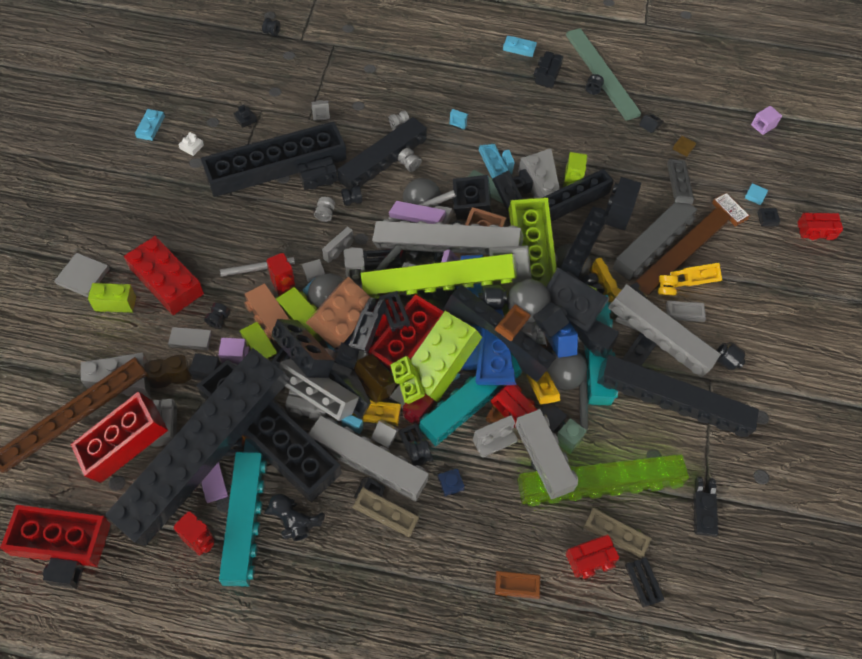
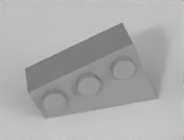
[518,149,560,199]
[81,353,151,399]

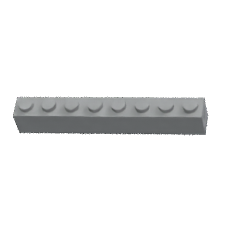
[372,220,523,255]

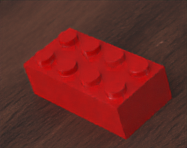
[124,236,204,315]
[368,294,444,374]
[71,392,168,483]
[0,505,111,567]

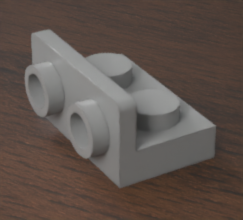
[473,415,518,457]

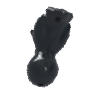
[264,494,325,541]

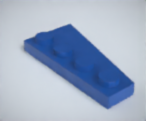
[476,309,517,385]

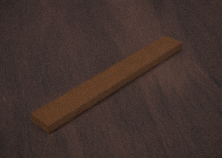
[633,208,731,296]
[0,357,148,473]

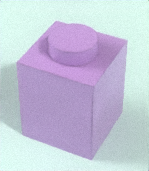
[751,106,782,135]
[218,338,250,365]

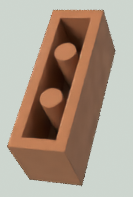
[244,283,290,345]

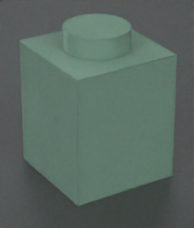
[557,418,587,454]

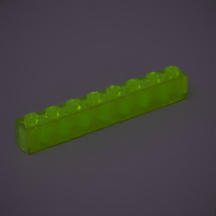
[517,454,689,506]

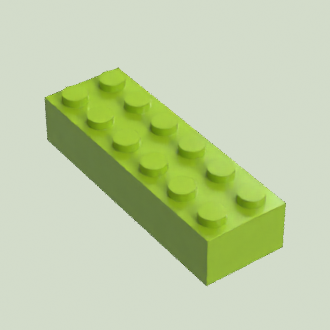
[509,198,557,287]

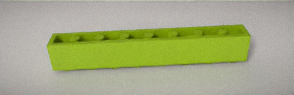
[361,254,517,299]

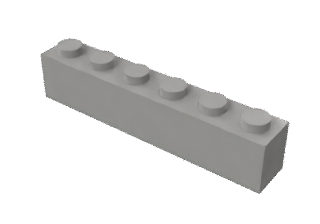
[608,284,721,378]
[308,416,429,502]

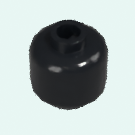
[478,284,507,310]
[716,342,746,371]

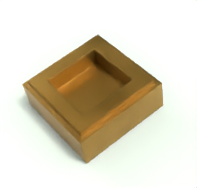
[673,136,696,157]

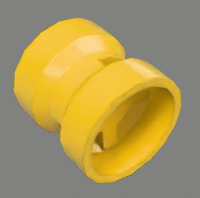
[658,275,678,296]

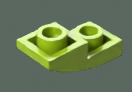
[239,322,277,359]
[390,356,425,404]

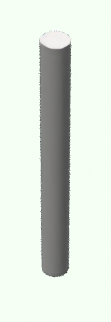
[388,190,456,222]
[220,257,295,277]

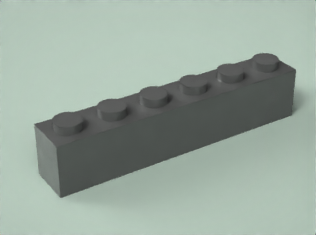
[613,202,697,281]

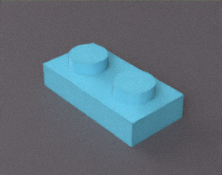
[503,35,537,57]
[135,109,165,141]

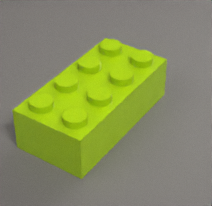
[411,311,483,403]

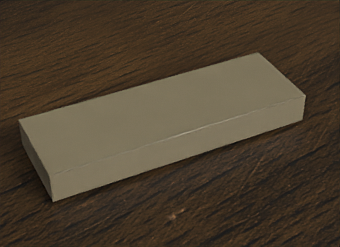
[352,487,419,537]
[583,508,652,559]

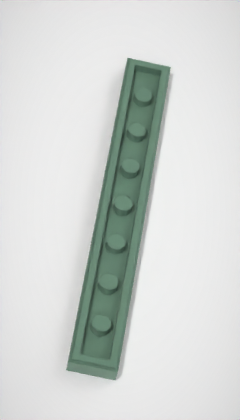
[566,28,641,121]

